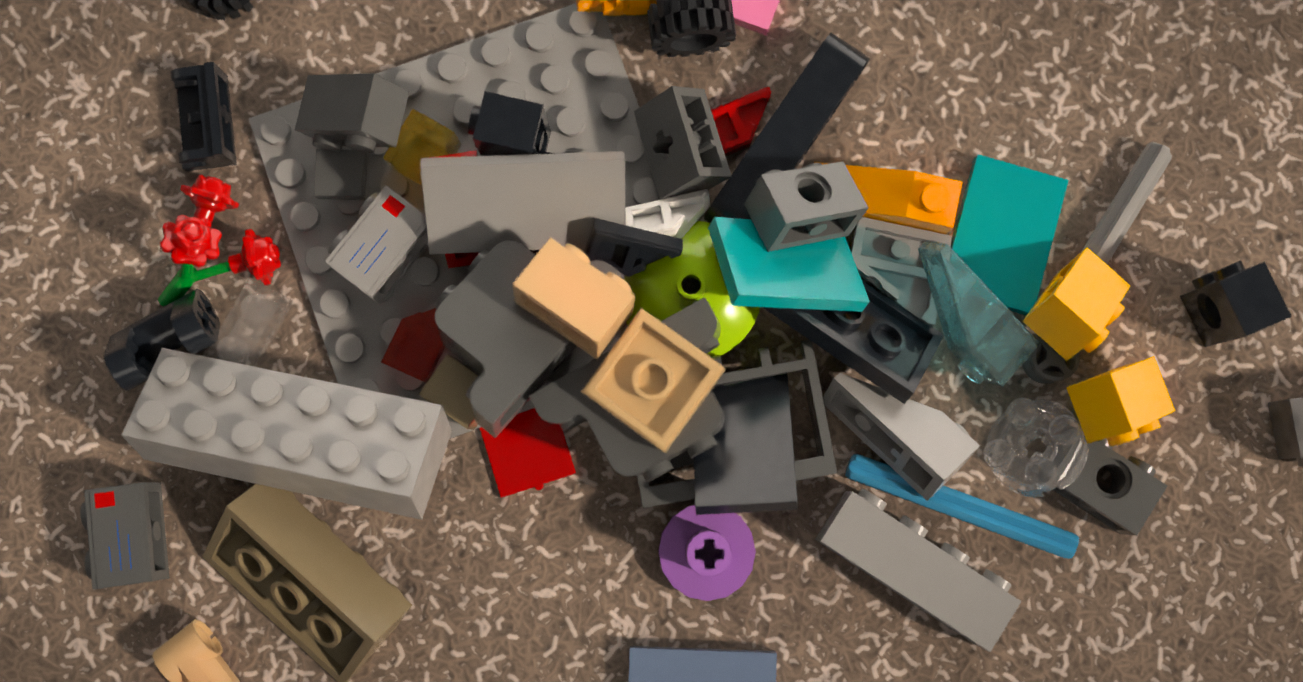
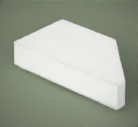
[625,189,711,239]

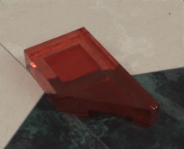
[381,308,445,383]

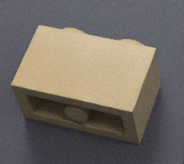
[513,238,635,359]

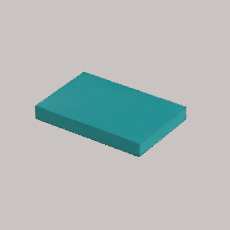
[942,154,1069,315]
[708,217,870,312]

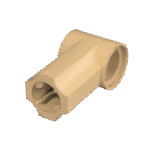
[153,619,240,682]

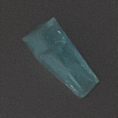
[918,241,1040,387]

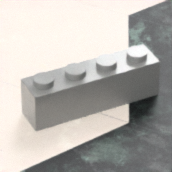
[815,488,1021,652]

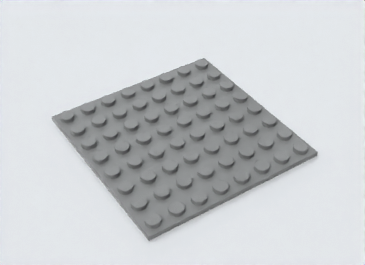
[248,3,701,439]

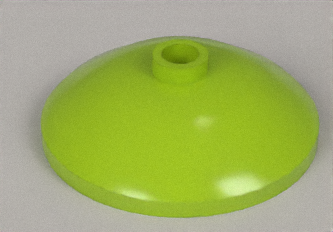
[624,221,760,357]

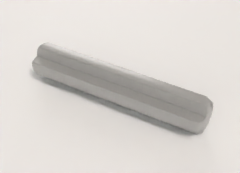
[1081,142,1172,264]

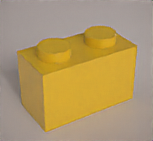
[1023,247,1130,361]
[1066,356,1175,447]

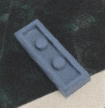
[628,646,777,682]

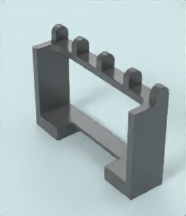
[637,340,837,508]

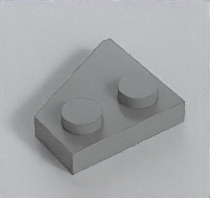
[850,217,952,326]

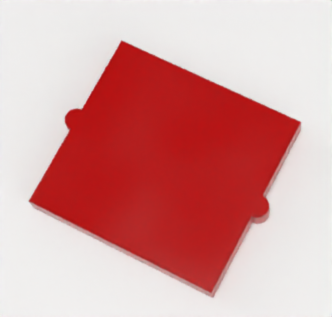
[479,408,576,498]

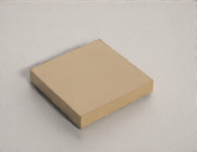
[581,308,726,452]

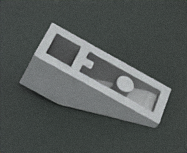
[823,373,980,501]

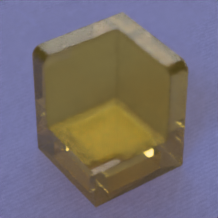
[383,109,462,186]

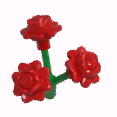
[158,174,281,307]

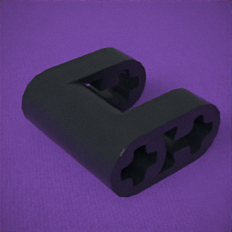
[104,289,220,391]

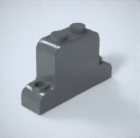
[435,240,625,438]
[529,297,725,482]

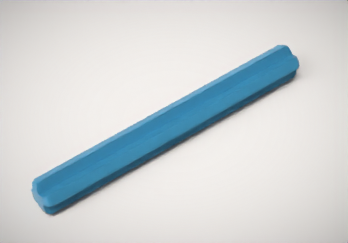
[845,454,1079,559]

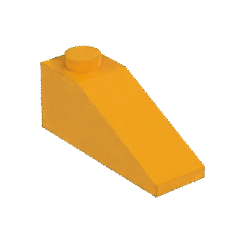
[814,162,963,234]

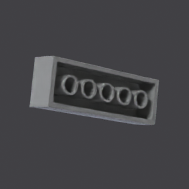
[122,348,452,520]

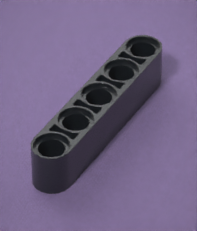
[704,33,870,223]

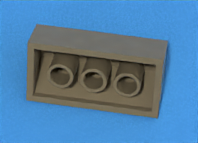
[202,484,412,682]

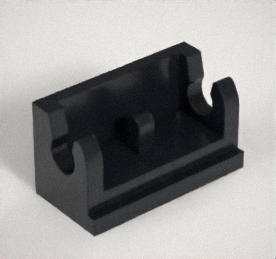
[170,62,237,172]

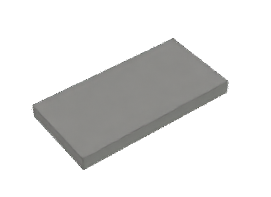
[420,151,625,254]

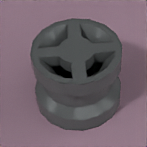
[1021,337,1080,384]

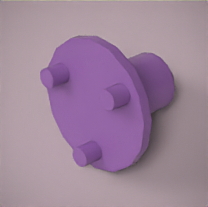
[658,505,756,601]

